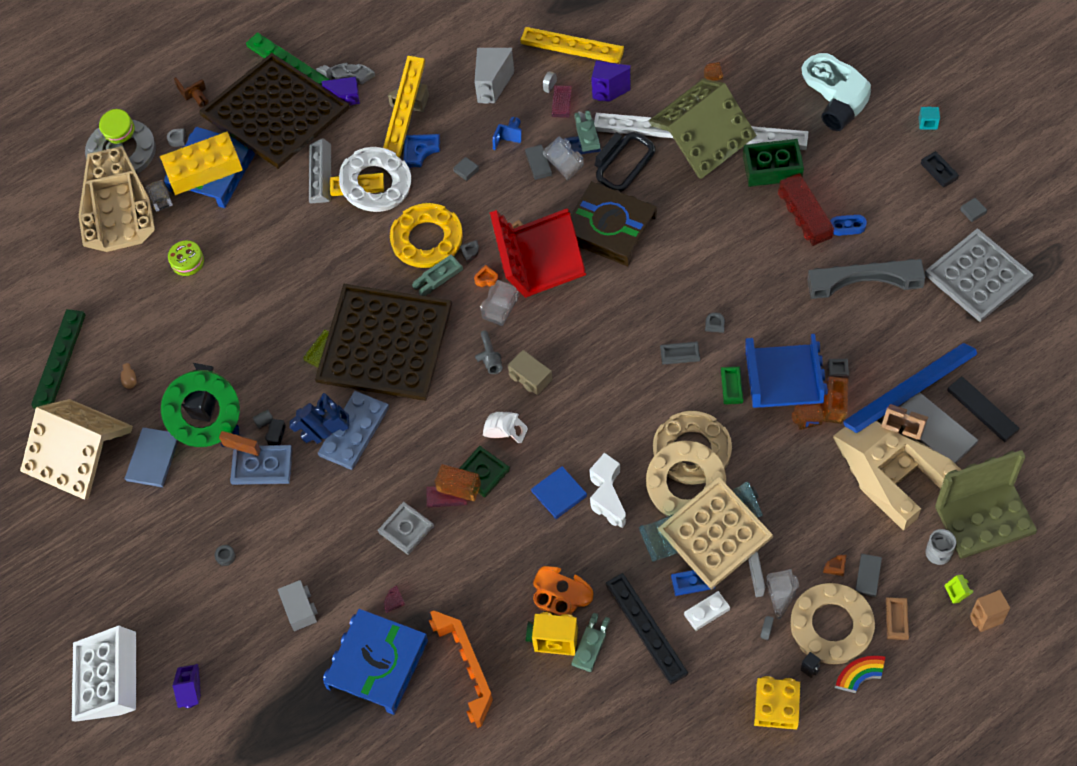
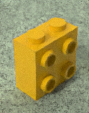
[754,676,800,730]

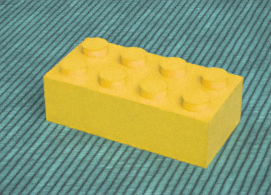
[160,131,243,195]

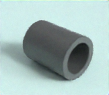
[252,409,273,429]

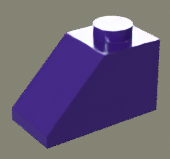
[322,77,360,106]
[172,664,201,708]

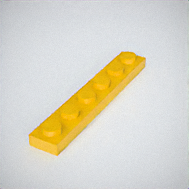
[520,27,624,64]
[383,56,426,158]

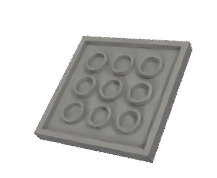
[924,228,1034,322]

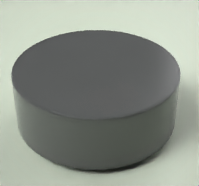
[214,545,236,566]

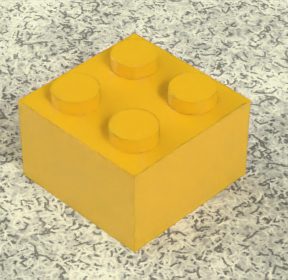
[532,612,578,656]

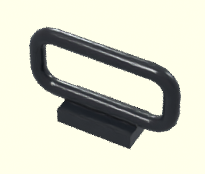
[594,132,655,192]

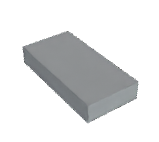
[748,552,765,597]

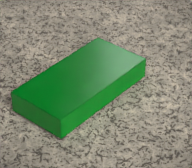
[721,367,743,404]

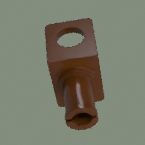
[174,77,209,107]

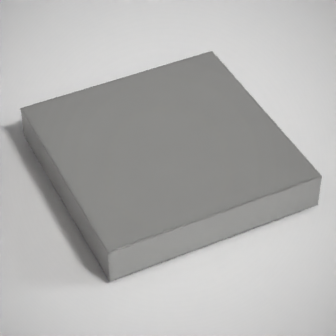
[378,502,434,555]

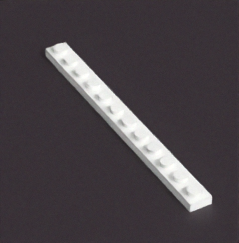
[594,113,808,150]

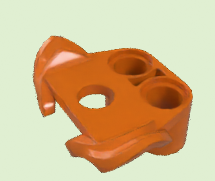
[533,566,593,616]

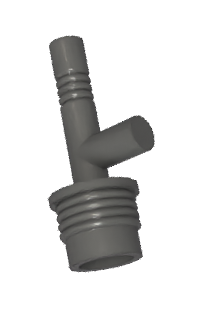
[475,330,503,374]

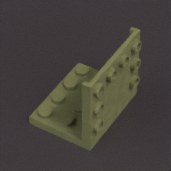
[648,78,757,179]
[935,450,1037,559]

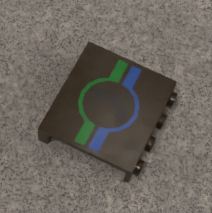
[571,181,657,267]

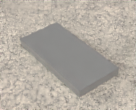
[901,392,978,464]

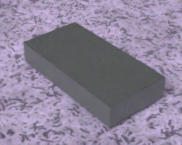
[525,144,552,180]
[660,342,700,365]
[855,554,882,597]

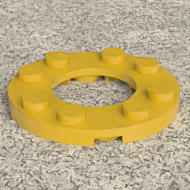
[390,203,463,268]

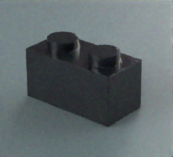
[265,419,286,446]
[801,652,821,678]

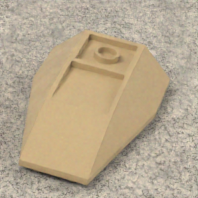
[79,146,155,252]

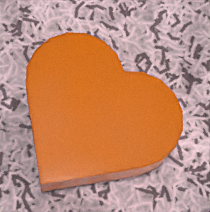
[474,265,499,287]

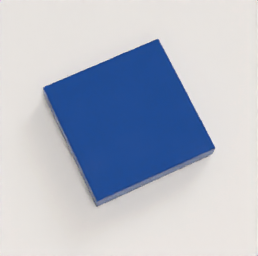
[531,466,587,519]

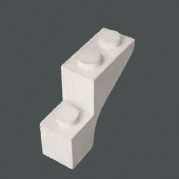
[590,453,626,528]

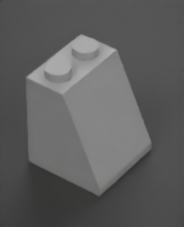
[475,48,514,104]

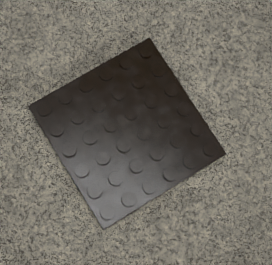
[200,53,349,169]
[315,283,452,401]

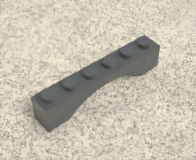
[807,259,925,299]

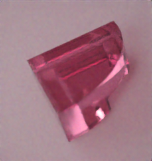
[384,585,405,613]

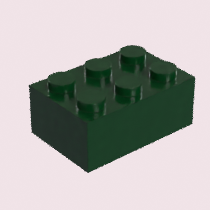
[743,139,804,187]

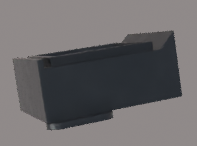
[181,363,217,422]

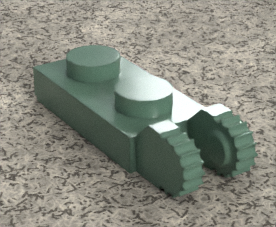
[575,111,600,152]
[412,255,463,296]
[572,613,610,672]

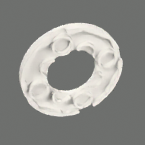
[339,147,411,212]

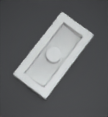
[684,591,730,631]

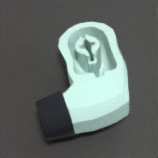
[802,53,871,131]

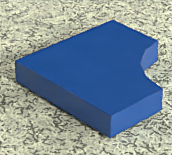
[403,134,440,167]

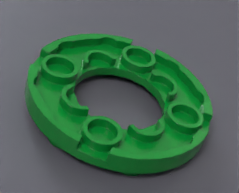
[161,370,240,447]

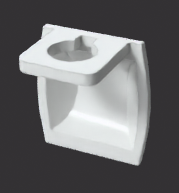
[483,412,528,443]

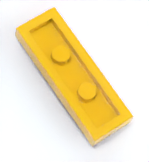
[330,173,384,196]

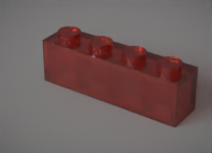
[778,173,834,246]

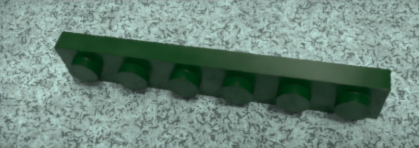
[31,309,86,409]

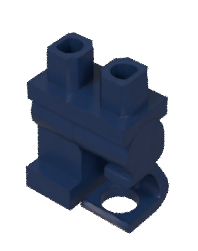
[290,393,349,444]

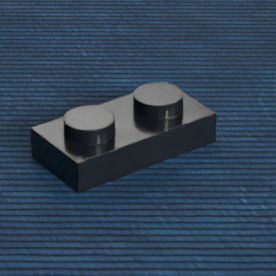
[920,151,959,188]

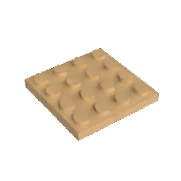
[657,477,773,590]

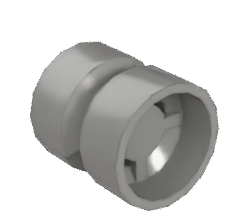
[925,529,956,565]

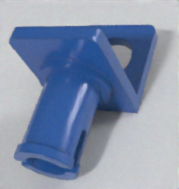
[492,117,522,150]

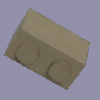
[508,350,553,396]

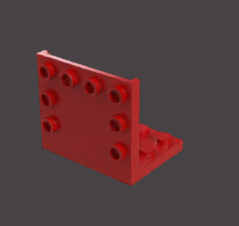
[490,208,587,298]

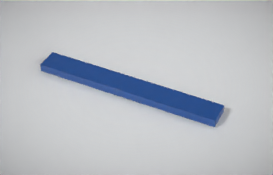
[843,343,977,433]

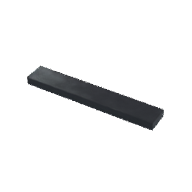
[605,573,688,685]

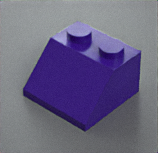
[591,61,631,102]

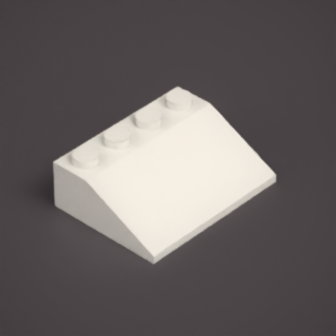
[72,626,136,722]

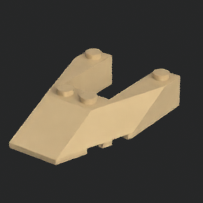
[833,421,961,531]

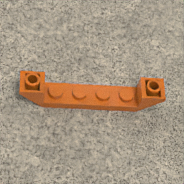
[429,611,493,728]

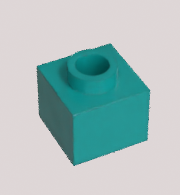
[919,106,940,130]

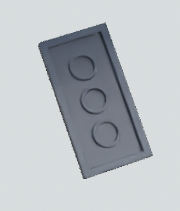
[318,391,389,470]

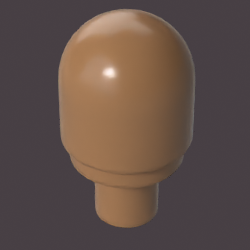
[120,363,137,389]

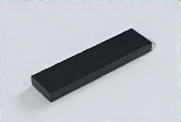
[947,376,1020,443]

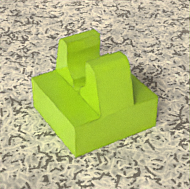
[944,575,973,603]

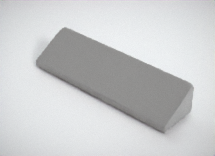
[309,138,331,203]

